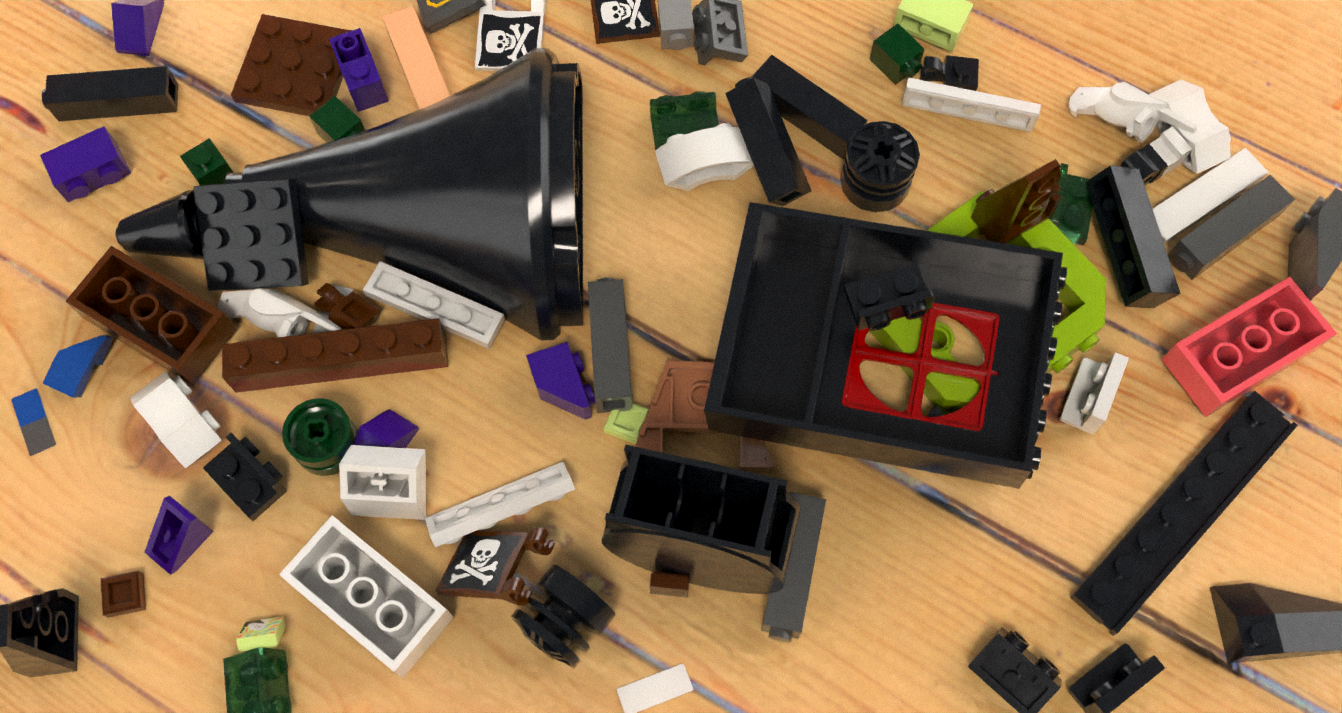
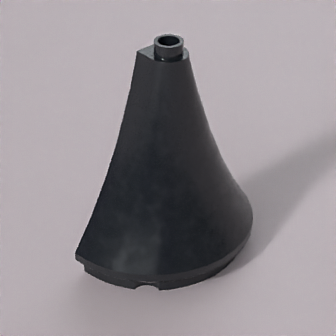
[225,48,583,341]

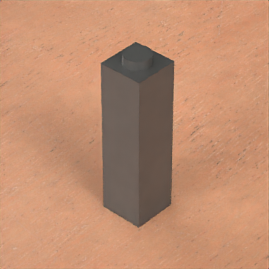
[1168,175,1295,280]
[588,278,633,413]
[761,492,826,642]

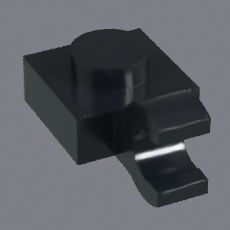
[920,55,979,91]

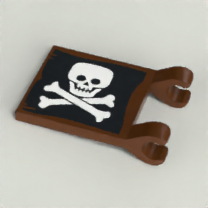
[591,0,660,44]
[435,528,555,606]

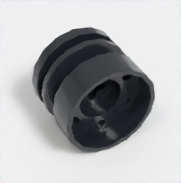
[840,121,920,212]
[510,564,615,668]

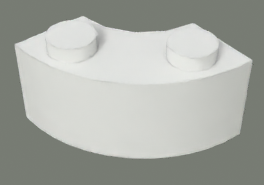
[1149,80,1231,174]
[655,123,754,191]
[130,371,222,469]

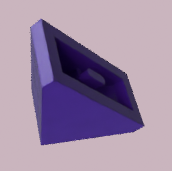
[111,0,165,56]
[354,409,419,448]
[144,496,214,575]

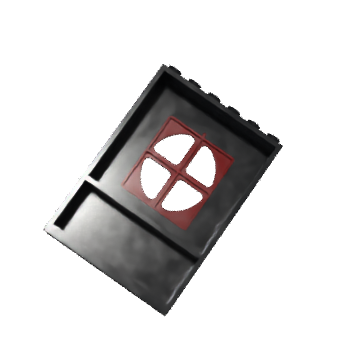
[704,202,1067,489]

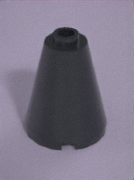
[115,190,204,259]

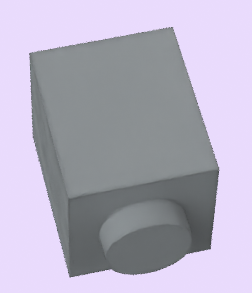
[658,0,694,50]

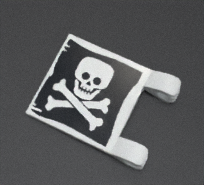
[475,0,546,71]

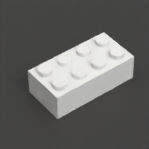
[279,515,454,678]

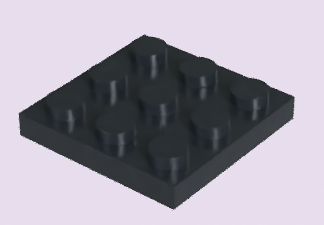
[193,178,309,291]

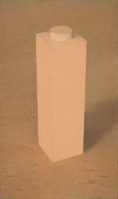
[382,6,450,110]

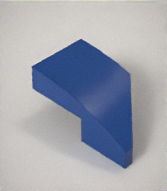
[43,335,113,398]

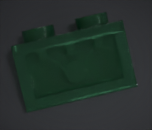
[649,91,719,150]
[1049,163,1093,245]
[223,648,291,713]

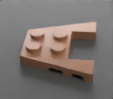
[635,361,773,471]

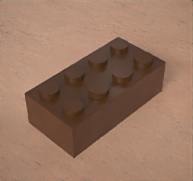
[65,246,237,385]

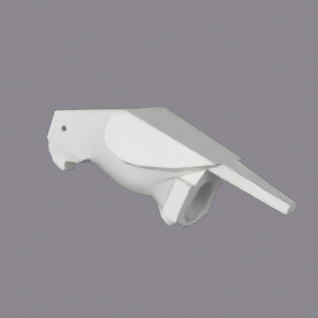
[1069,82,1197,142]
[218,288,341,338]

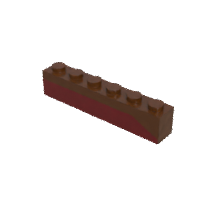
[222,318,448,393]

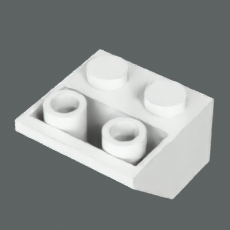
[339,445,426,520]

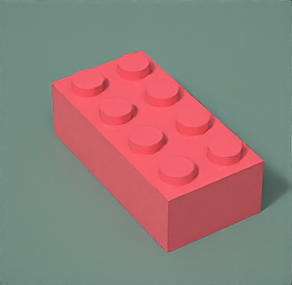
[1161,277,1337,417]

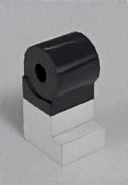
[1119,126,1192,185]

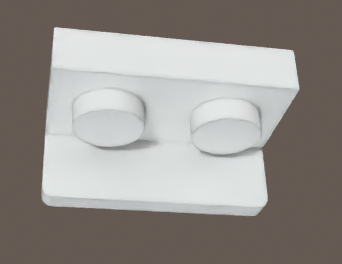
[1059,352,1129,435]

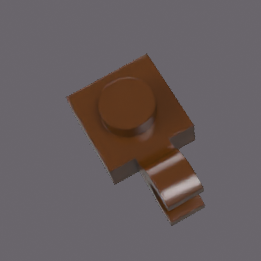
[315,283,381,330]

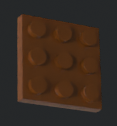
[231,14,352,116]

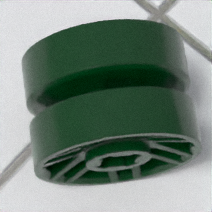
[282,398,358,476]

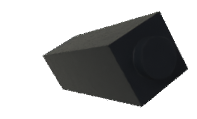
[751,55,868,160]
[42,66,178,121]
[725,77,812,206]

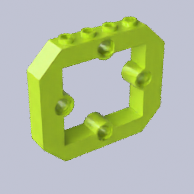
[869,192,1106,413]

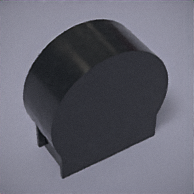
[601,444,801,594]

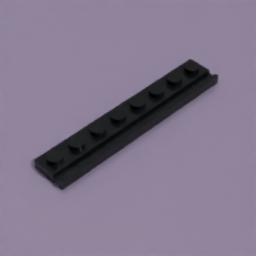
[1070,391,1298,636]

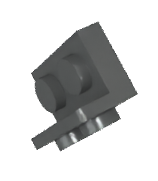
[692,0,748,65]

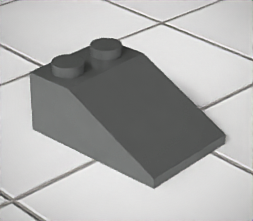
[1288,188,1342,301]

